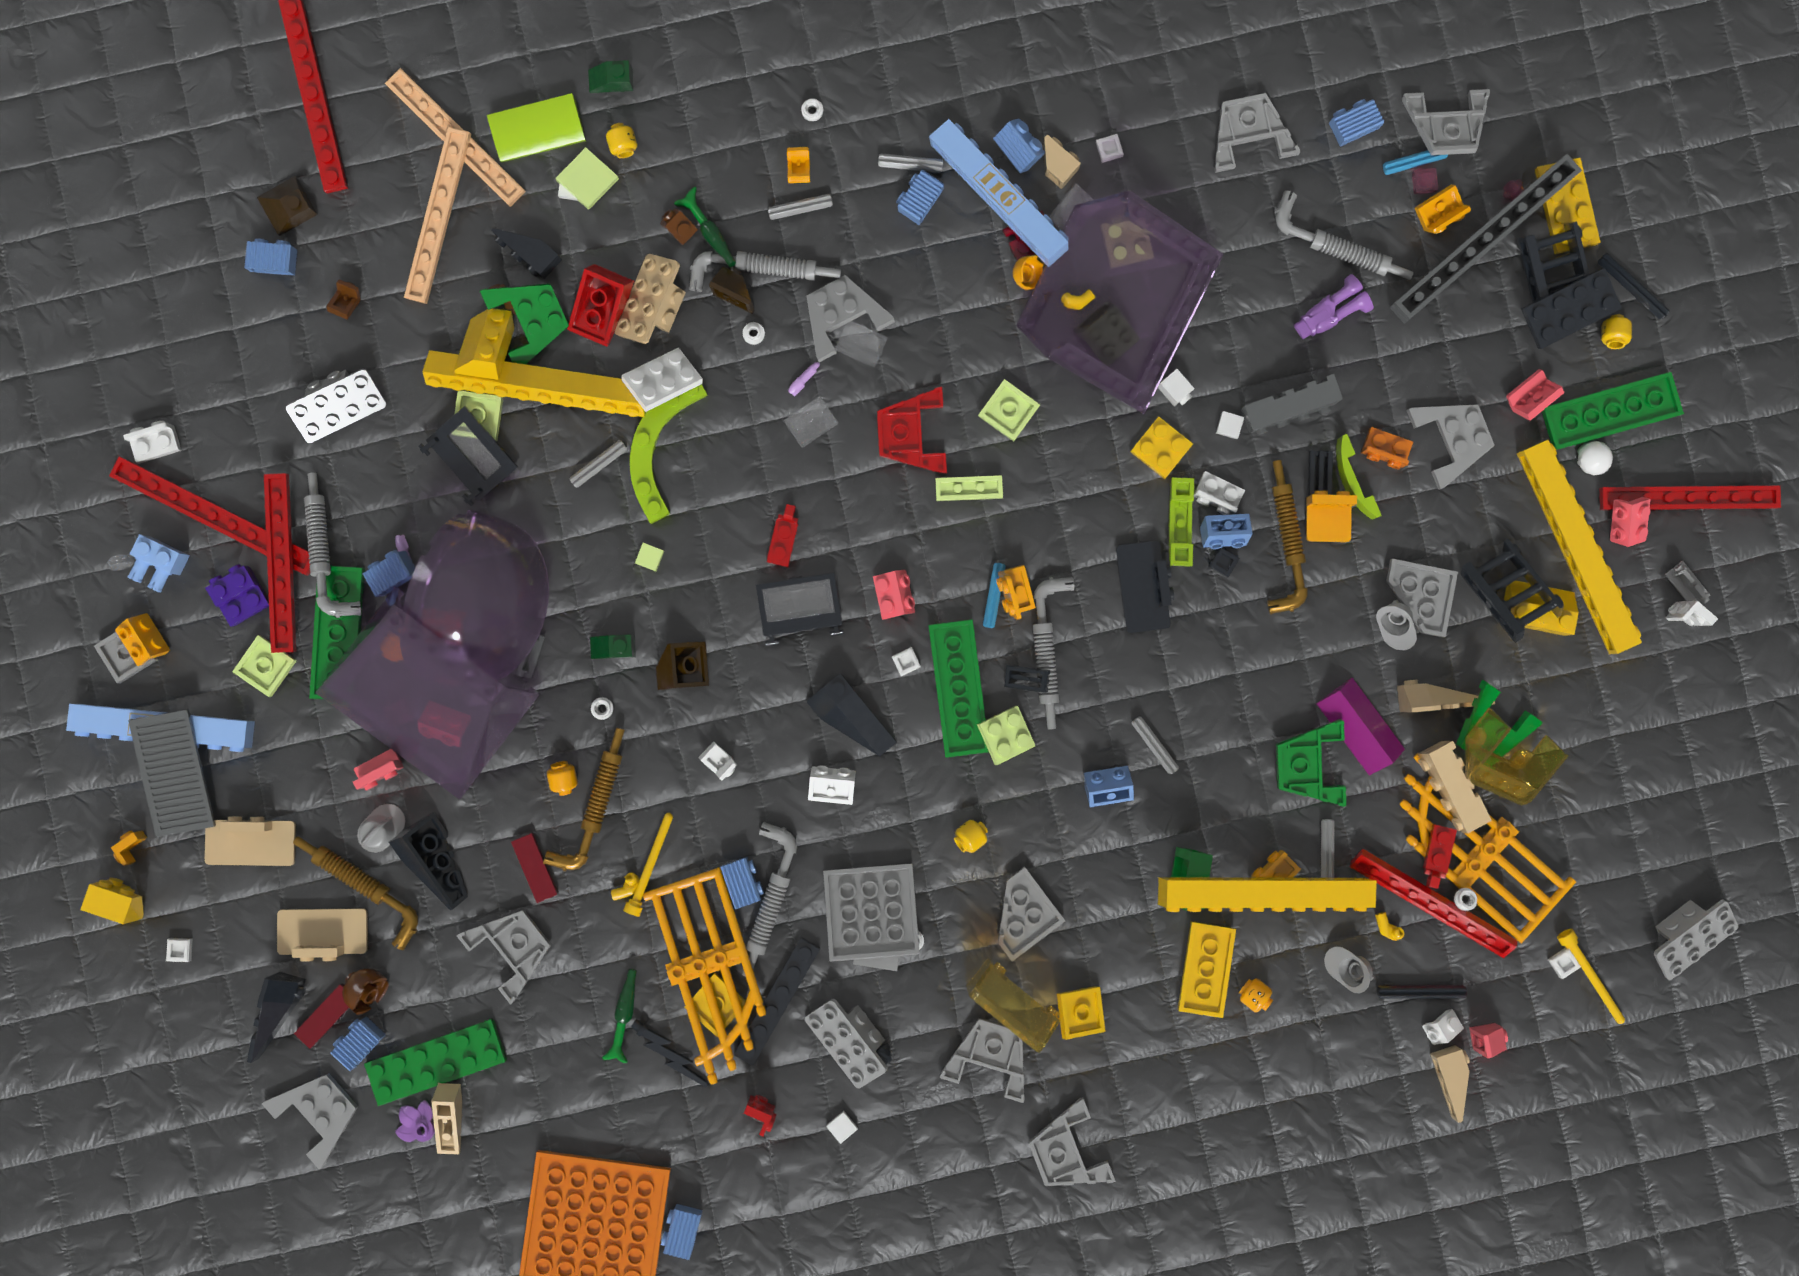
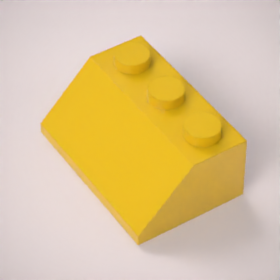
[454,308,514,380]
[1504,581,1579,636]

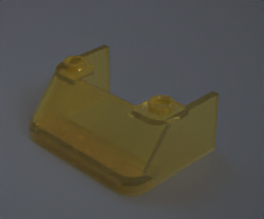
[1465,708,1568,805]
[966,958,1061,1053]

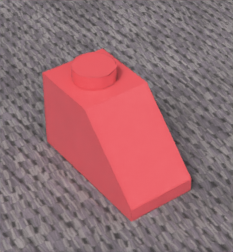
[1469,1023,1508,1058]

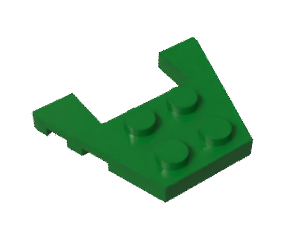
[479,284,569,364]
[1456,680,1543,767]
[1276,719,1346,807]

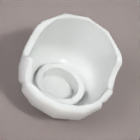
[1577,440,1613,475]

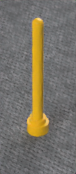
[623,813,673,917]
[1557,929,1625,1024]

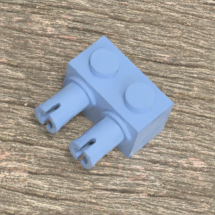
[127,534,190,593]

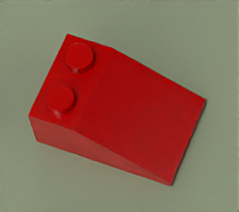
[567,264,634,347]

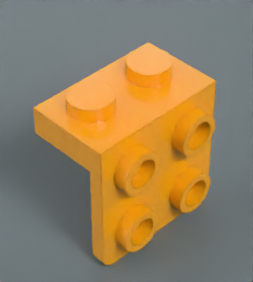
[1306,491,1357,542]
[996,565,1036,619]

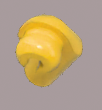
[1061,289,1096,310]
[611,873,639,900]
[1375,912,1404,941]

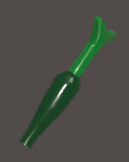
[674,187,736,267]
[602,969,637,1063]

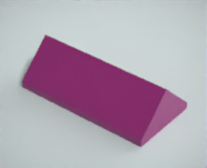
[1316,678,1405,775]

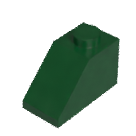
[588,60,633,93]
[590,634,636,659]

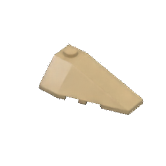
[1397,680,1495,712]

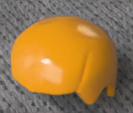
[1013,255,1044,290]

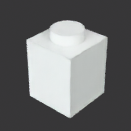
[1157,369,1194,407]

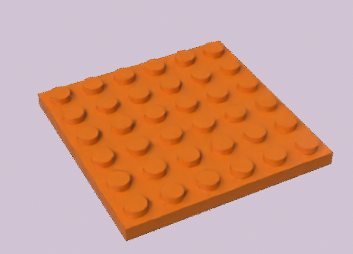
[519,1150,671,1276]

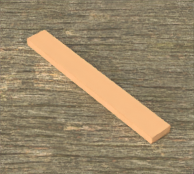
[385,68,526,207]
[404,126,471,304]

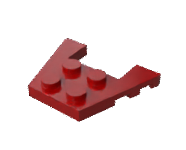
[877,387,947,474]

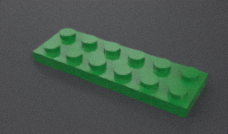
[1542,372,1684,450]
[309,566,365,701]
[928,620,989,758]
[364,1018,507,1106]

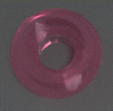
[1502,179,1524,201]

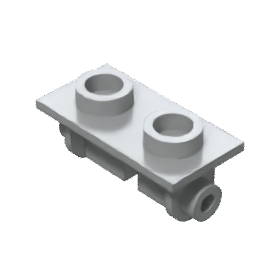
[1665,561,1710,604]

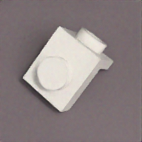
[698,741,737,780]
[1422,1009,1464,1045]

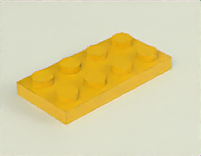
[1535,158,1601,254]
[1177,921,1236,1018]

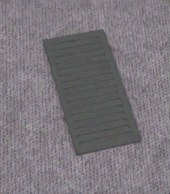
[128,709,216,838]

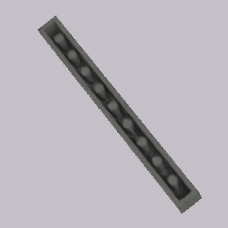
[1390,154,1582,324]

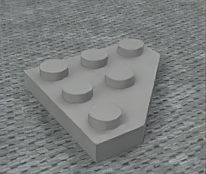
[1386,559,1458,637]
[998,867,1065,961]

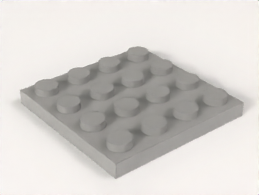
[823,864,920,962]

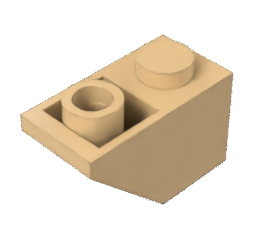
[1043,135,1081,189]

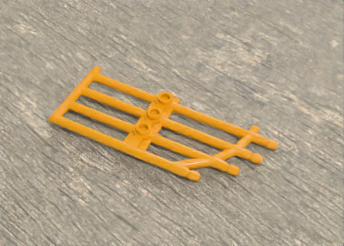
[1399,753,1576,944]
[643,867,766,1085]

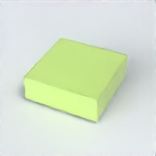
[635,543,664,572]

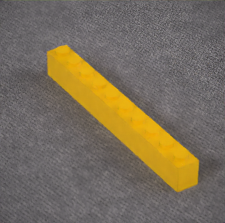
[422,350,646,417]
[1517,440,1642,654]
[1158,877,1377,912]

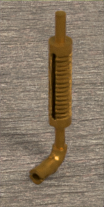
[1267,460,1308,614]
[543,727,625,871]
[293,836,418,950]

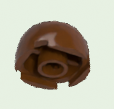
[342,968,389,1015]

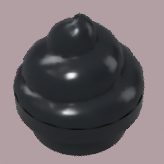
[876,1043,892,1065]

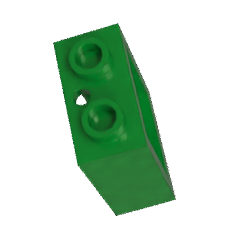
[1171,847,1213,911]

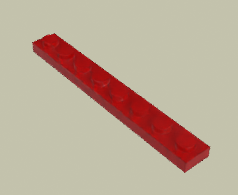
[264,473,296,653]
[1599,486,1781,510]
[1350,849,1518,958]

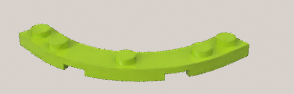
[630,384,708,524]

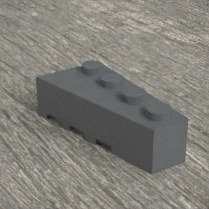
[1241,374,1343,435]

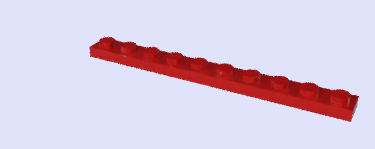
[278,0,348,194]
[109,456,311,576]

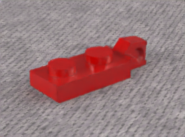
[766,504,798,567]
[1423,824,1457,889]

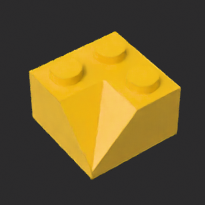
[80,878,144,924]

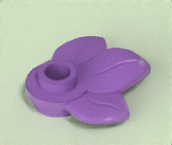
[396,1100,435,1142]

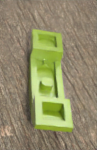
[1336,434,1382,519]
[1169,478,1194,566]

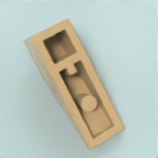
[1430,1045,1470,1123]
[431,1083,462,1154]

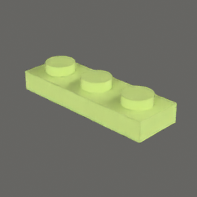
[935,475,1003,501]

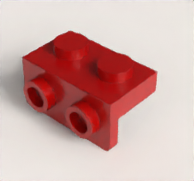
[743,1095,777,1136]

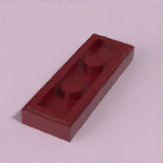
[511,833,559,903]
[294,983,349,1049]

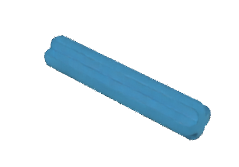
[1383,150,1448,175]
[983,563,1006,628]

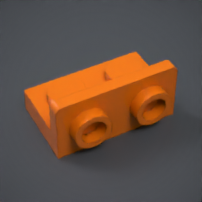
[1361,427,1413,469]

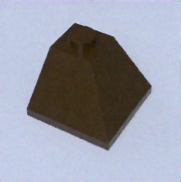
[257,176,318,236]
[709,267,755,314]
[656,642,709,690]

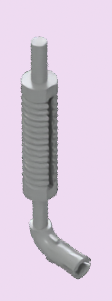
[1275,191,1414,280]
[688,251,841,292]
[304,473,361,618]
[1033,577,1074,729]
[742,821,797,977]

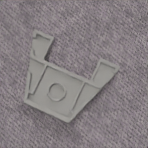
[1402,89,1490,155]
[1214,93,1300,173]
[807,275,895,363]
[1407,405,1495,490]
[457,910,552,1004]
[939,1018,1024,1103]
[262,1073,358,1169]
[1028,1097,1116,1186]

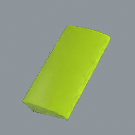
[487,93,586,163]

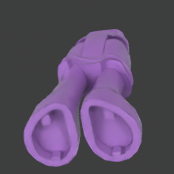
[1294,274,1374,339]

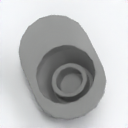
[1376,600,1417,650]
[357,804,406,853]
[1324,946,1375,993]

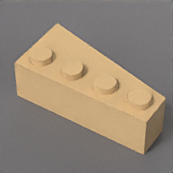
[1418,741,1492,833]

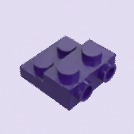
[205,564,269,627]

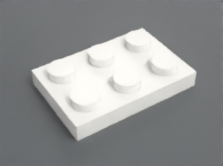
[622,347,703,412]

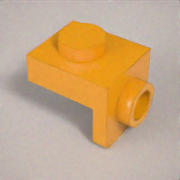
[787,147,810,183]
[111,830,147,866]

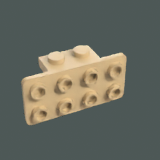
[615,254,686,344]
[205,816,296,866]
[277,908,368,961]

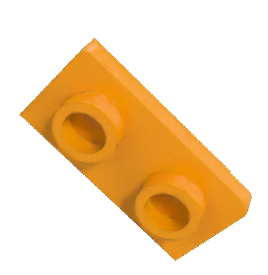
[1415,184,1471,234]
[115,613,170,666]
[1251,850,1301,878]

